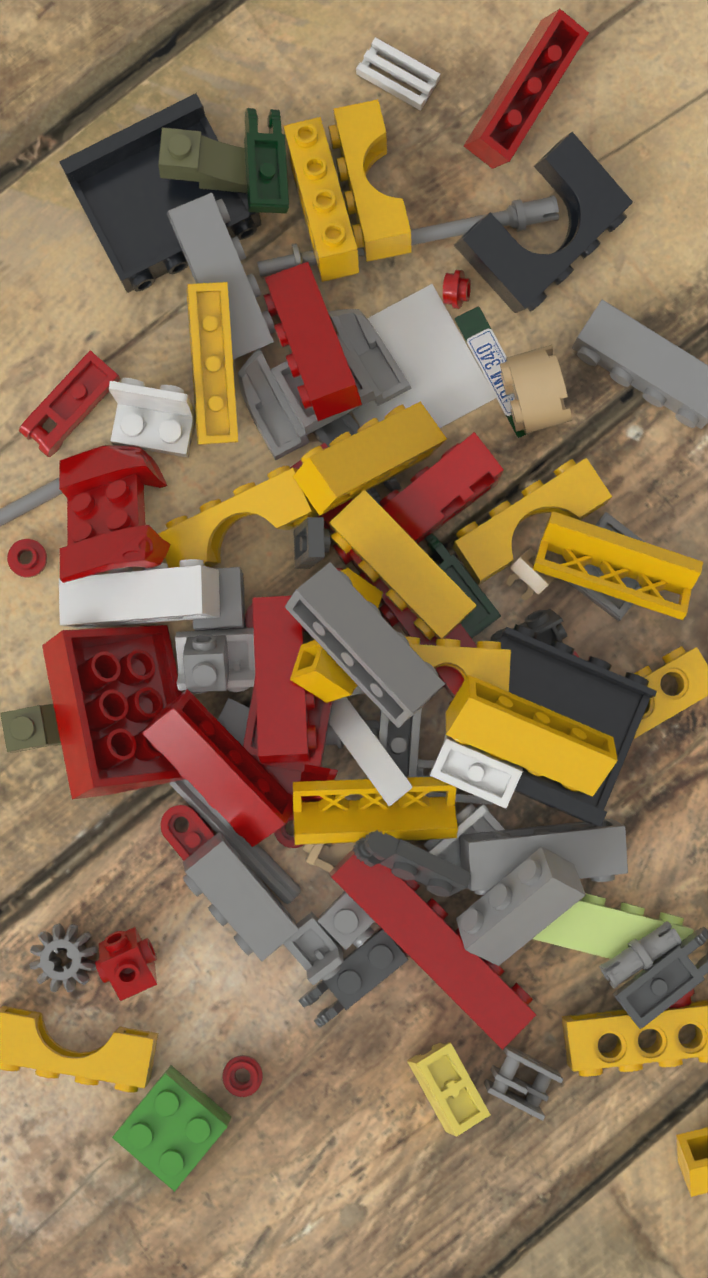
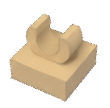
[506,548,555,600]

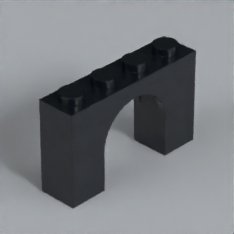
[454,132,633,313]

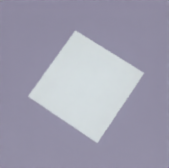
[352,284,497,428]

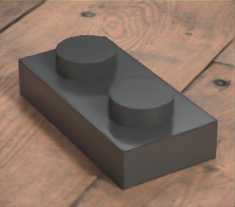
[294,517,330,569]

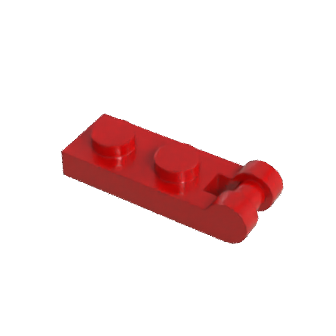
[19,350,121,457]

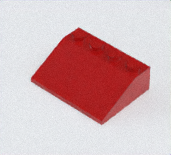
[42,625,184,800]

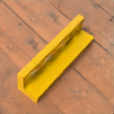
[186,282,238,445]
[532,511,703,620]
[293,777,458,845]

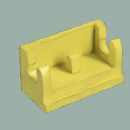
[407,1042,491,1137]

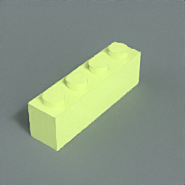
[533,893,694,962]

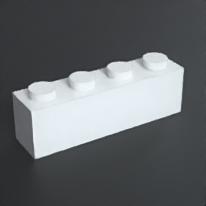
[59,559,220,629]

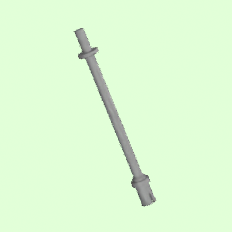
[257,195,559,277]

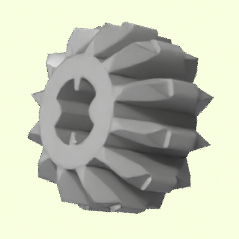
[29,923,99,992]

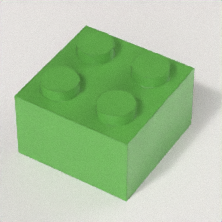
[112,1065,231,1192]

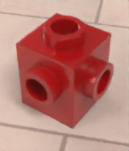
[95,927,157,1001]

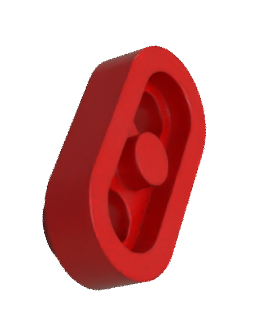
[160,805,216,861]

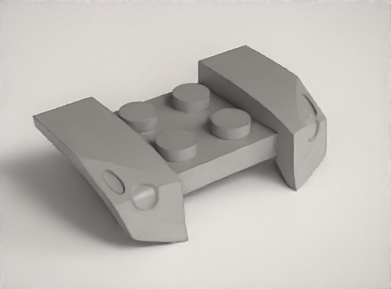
[238,309,412,460]

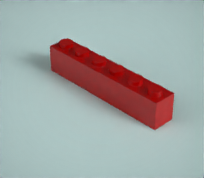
[329,848,536,1050]

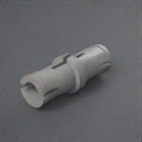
[599,921,682,989]

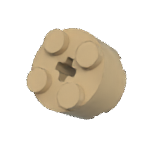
[500,345,572,434]

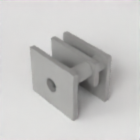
[193,567,246,631]
[484,1045,563,1121]

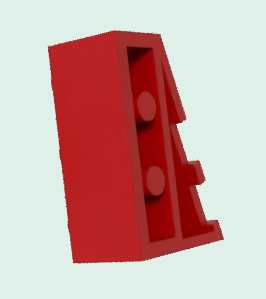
[379,432,504,544]

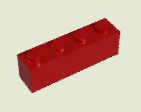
[464,9,589,169]
[263,261,362,421]
[252,595,317,764]
[142,689,293,847]

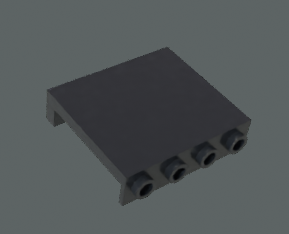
[59,93,262,293]
[498,624,657,827]

